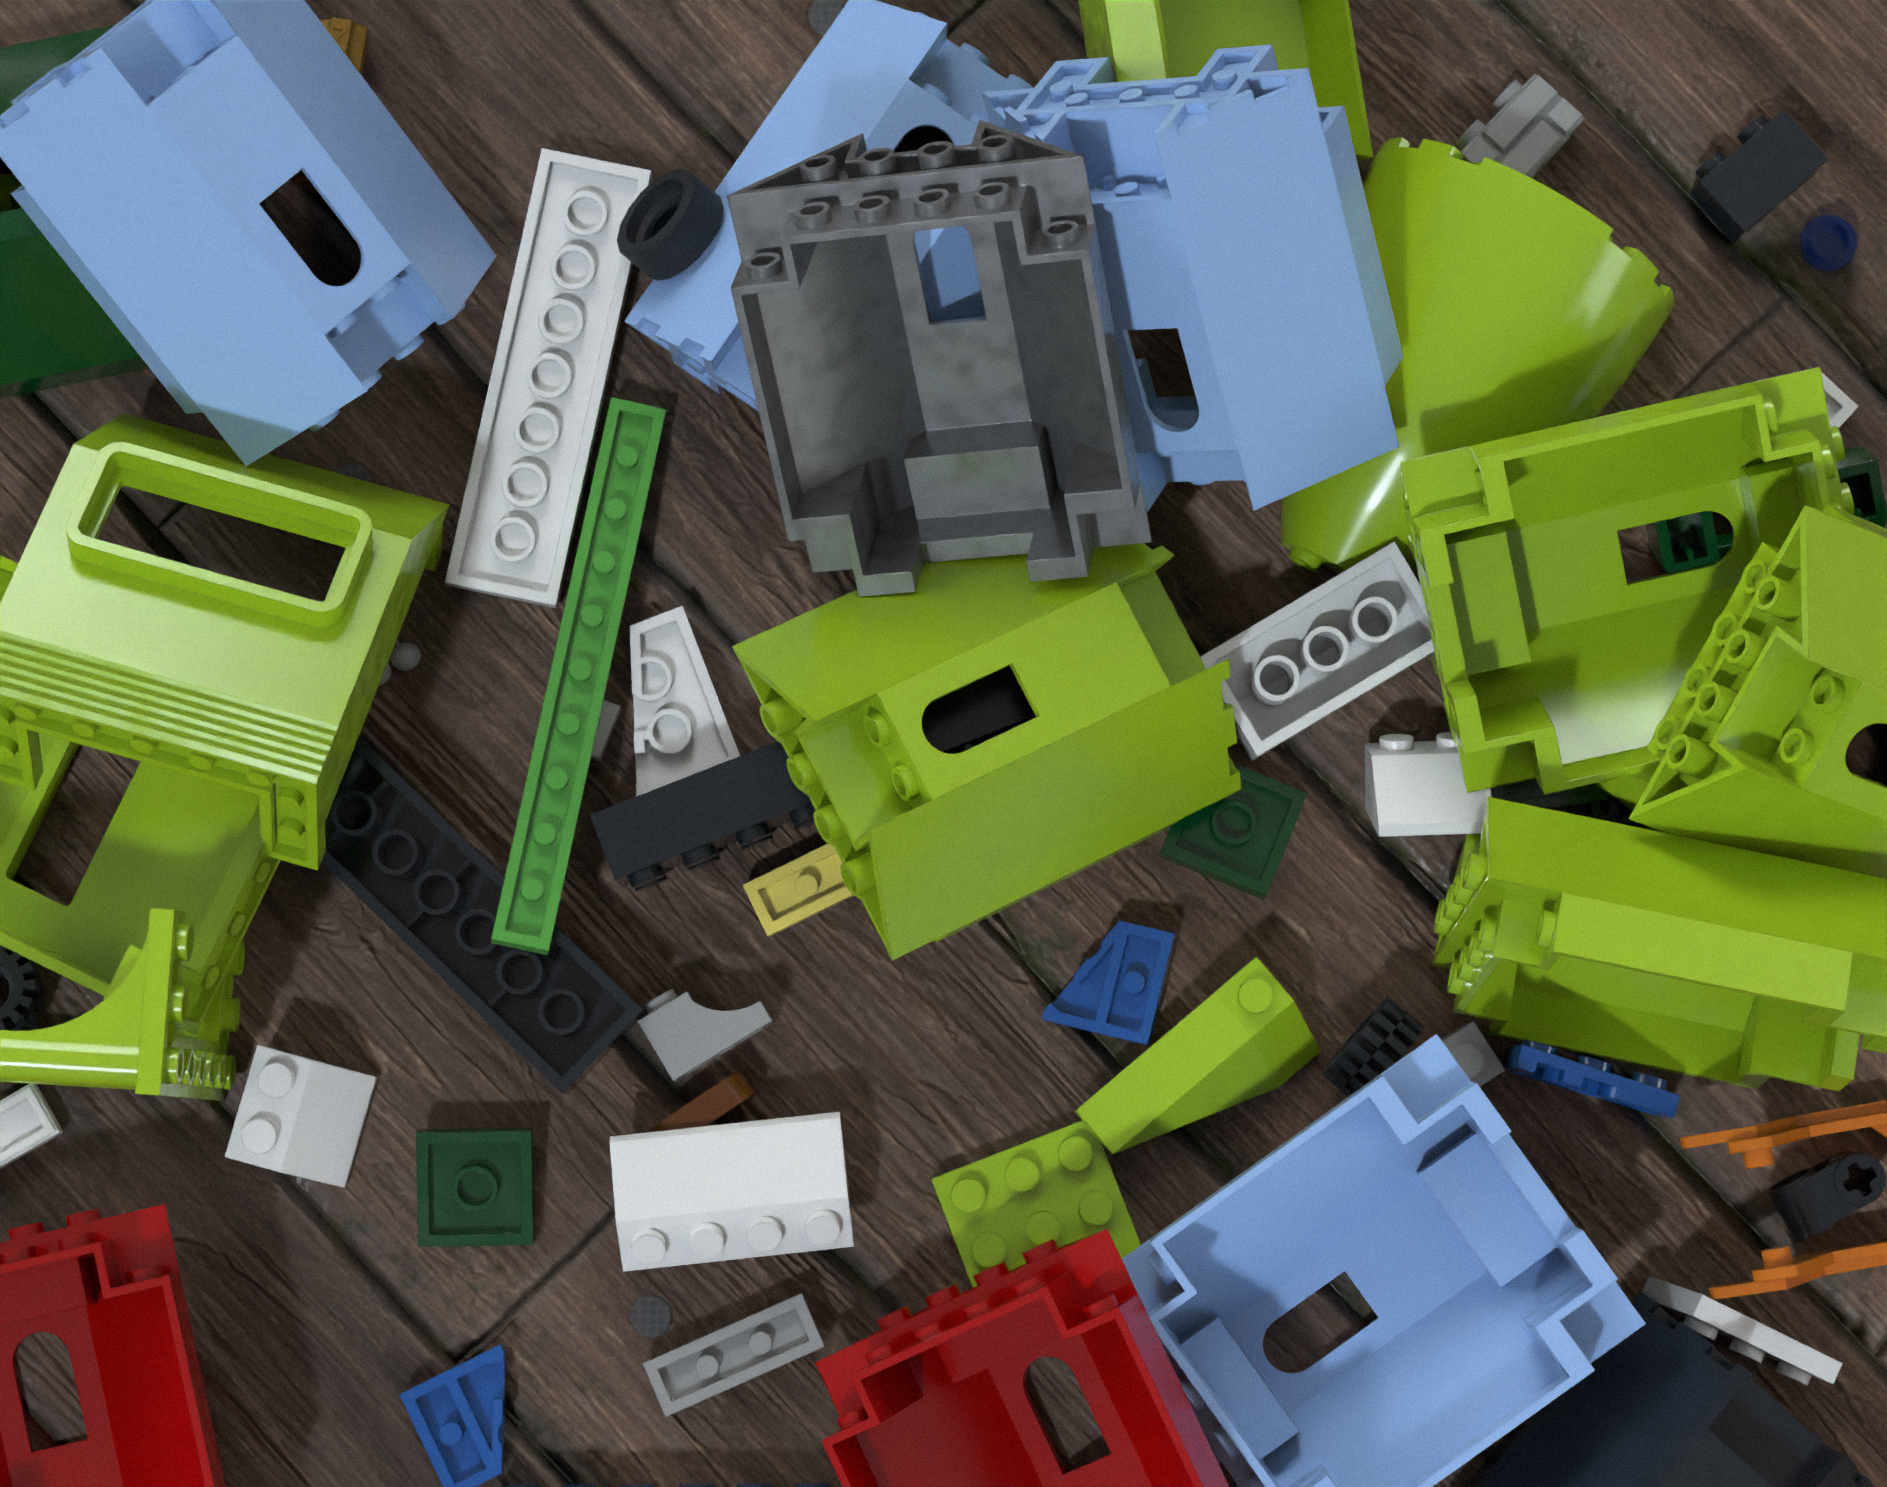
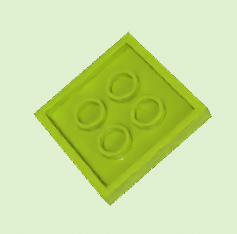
[931,1121,1141,1287]

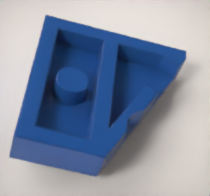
[1041,921,1177,1046]
[399,1344,506,1487]

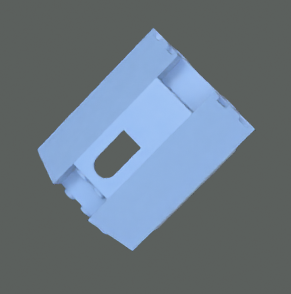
[0,0,497,466]
[624,0,1033,412]
[982,45,1403,512]
[1122,1034,1646,1487]

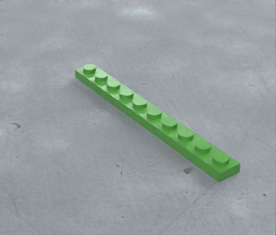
[491,397,666,955]

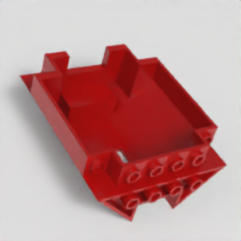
[0,1204,226,1487]
[815,1229,1229,1487]

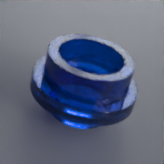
[1800,215,1857,271]

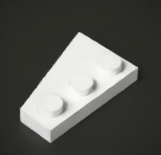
[629,606,740,796]
[1642,1276,1843,1386]

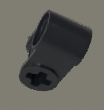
[1767,1151,1886,1243]

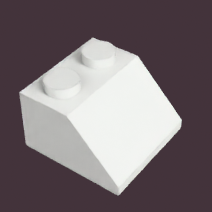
[1365,732,1492,837]
[225,1045,378,1188]

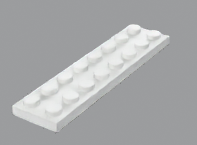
[445,148,653,609]

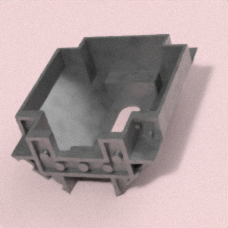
[727,120,1152,597]

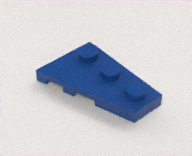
[1501,1039,1680,1118]

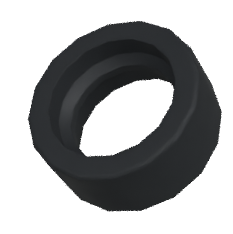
[617,168,724,281]

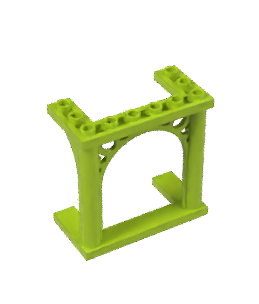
[0,908,245,1101]

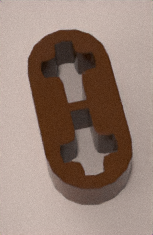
[650,1070,756,1132]

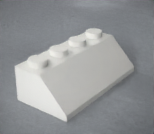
[1200,542,1434,761]
[609,1112,854,1272]

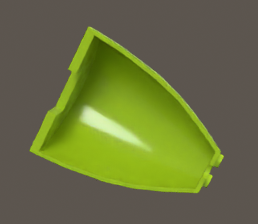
[1281,137,1675,577]

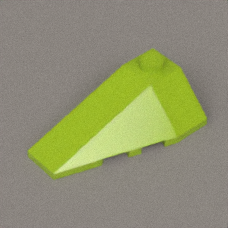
[1075,957,1320,1155]

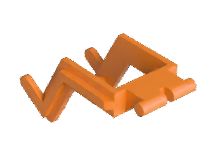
[1679,1100,1887,1300]

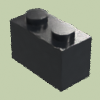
[1689,110,1828,244]

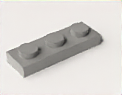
[643,1293,825,1417]

